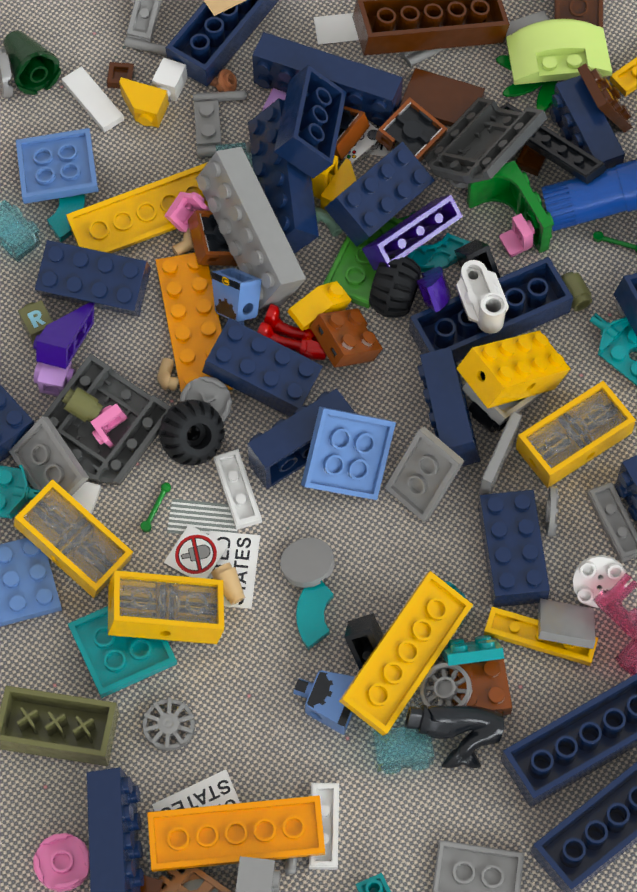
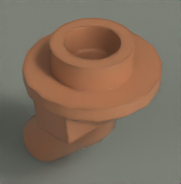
[209,69,237,92]

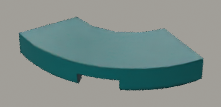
[47,194,86,242]
[407,233,470,272]
[296,581,334,650]

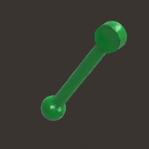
[593,231,637,253]
[140,482,171,533]

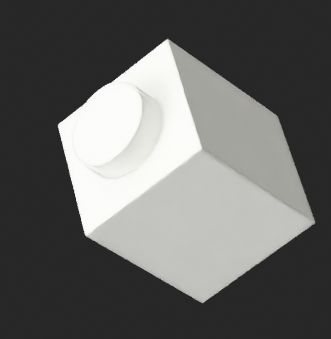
[152,57,188,101]

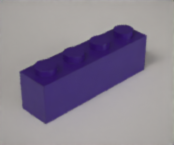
[362,195,463,271]

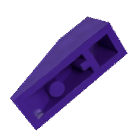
[33,302,95,369]

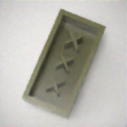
[0,686,119,766]

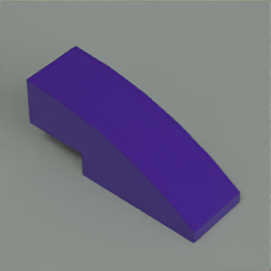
[417,266,451,312]

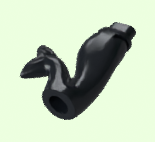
[405,705,504,768]

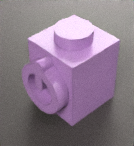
[34,362,76,396]

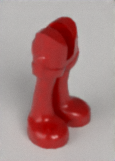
[257,304,327,360]

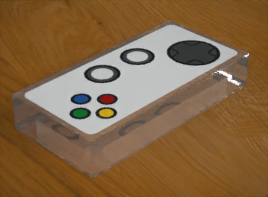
[340,121,381,168]

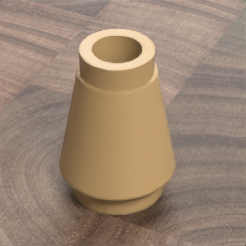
[211,562,246,605]

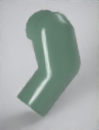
[315,207,343,237]

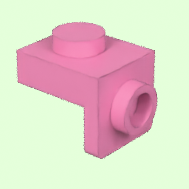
[164,192,209,232]
[499,213,535,257]
[91,403,128,448]

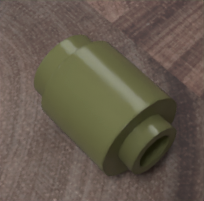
[561,272,592,311]
[62,386,103,423]

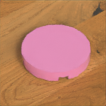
[33,833,90,892]

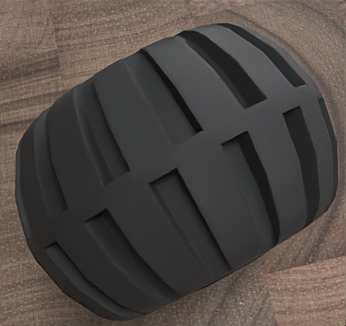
[369,254,421,318]
[159,399,225,465]

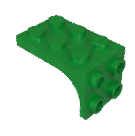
[467,160,554,253]

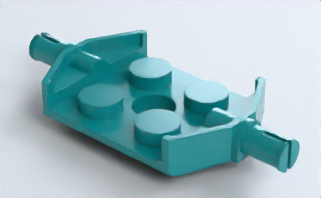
[589,313,637,386]
[0,465,41,519]

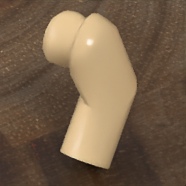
[172,228,194,256]
[157,358,179,391]

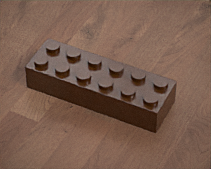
[352,0,510,56]

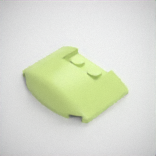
[506,19,612,85]

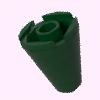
[3,30,61,95]

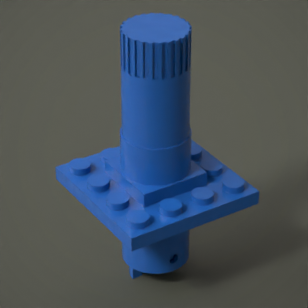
[541,159,637,231]

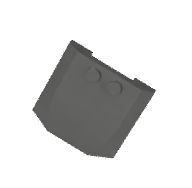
[423,97,548,184]
[42,353,171,485]

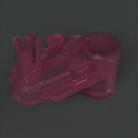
[593,573,637,676]

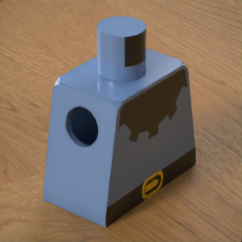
[211,267,261,325]
[293,670,355,735]

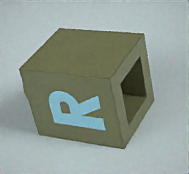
[18,300,53,344]

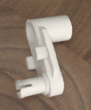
[456,260,509,334]

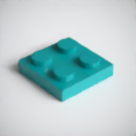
[442,635,504,666]

